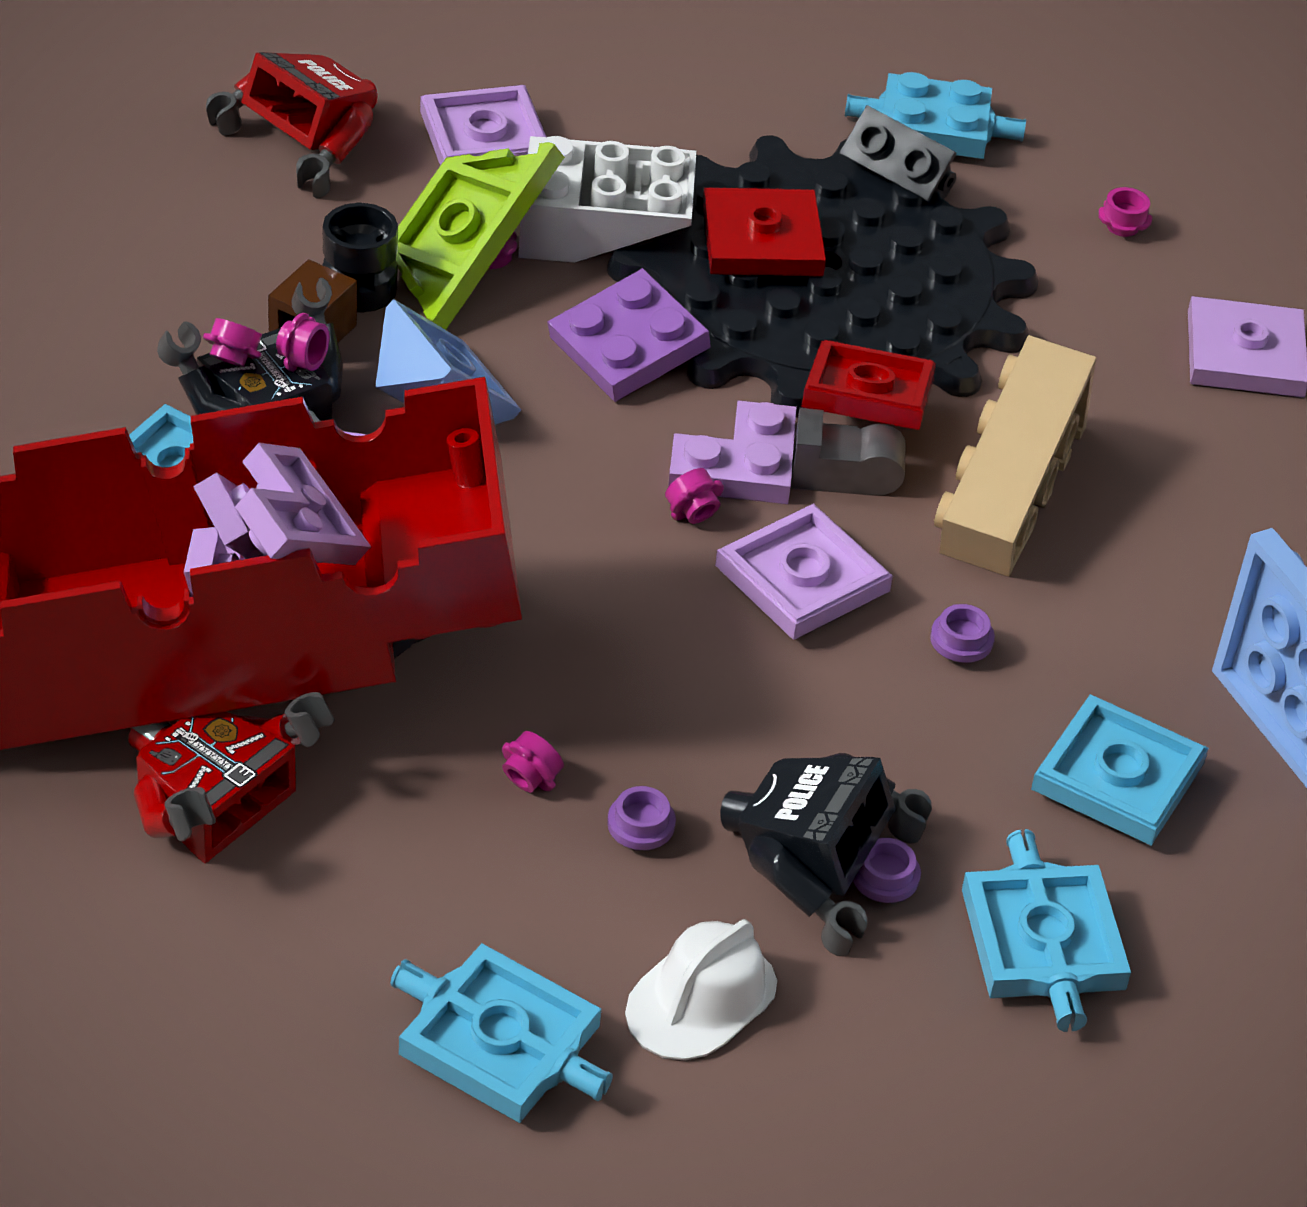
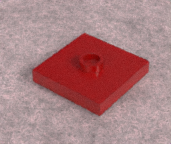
[702,187,826,276]
[802,340,936,430]

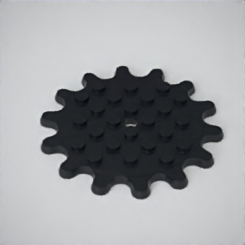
[607,135,1038,418]

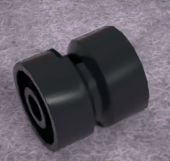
[322,202,398,313]

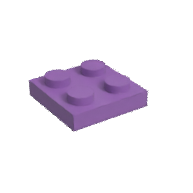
[547,268,711,402]

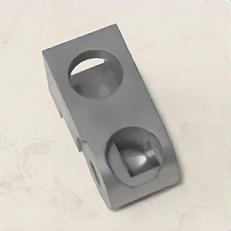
[791,408,906,495]

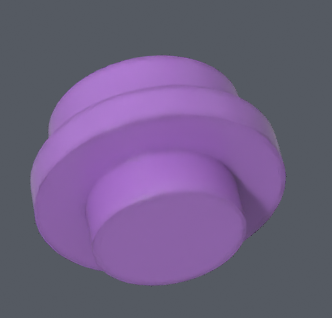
[930,604,995,663]
[607,786,676,850]
[853,838,921,903]

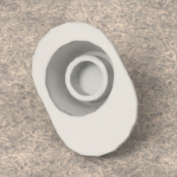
[625,919,777,1061]

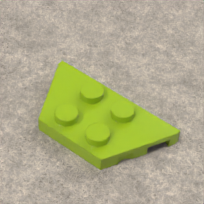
[396,142,565,330]

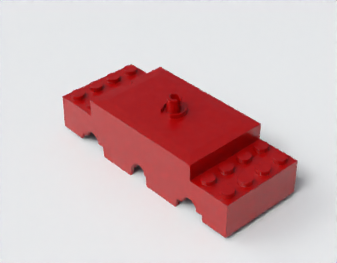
[0,377,522,750]

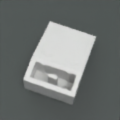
[519,136,696,263]

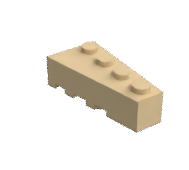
[934,335,1096,577]

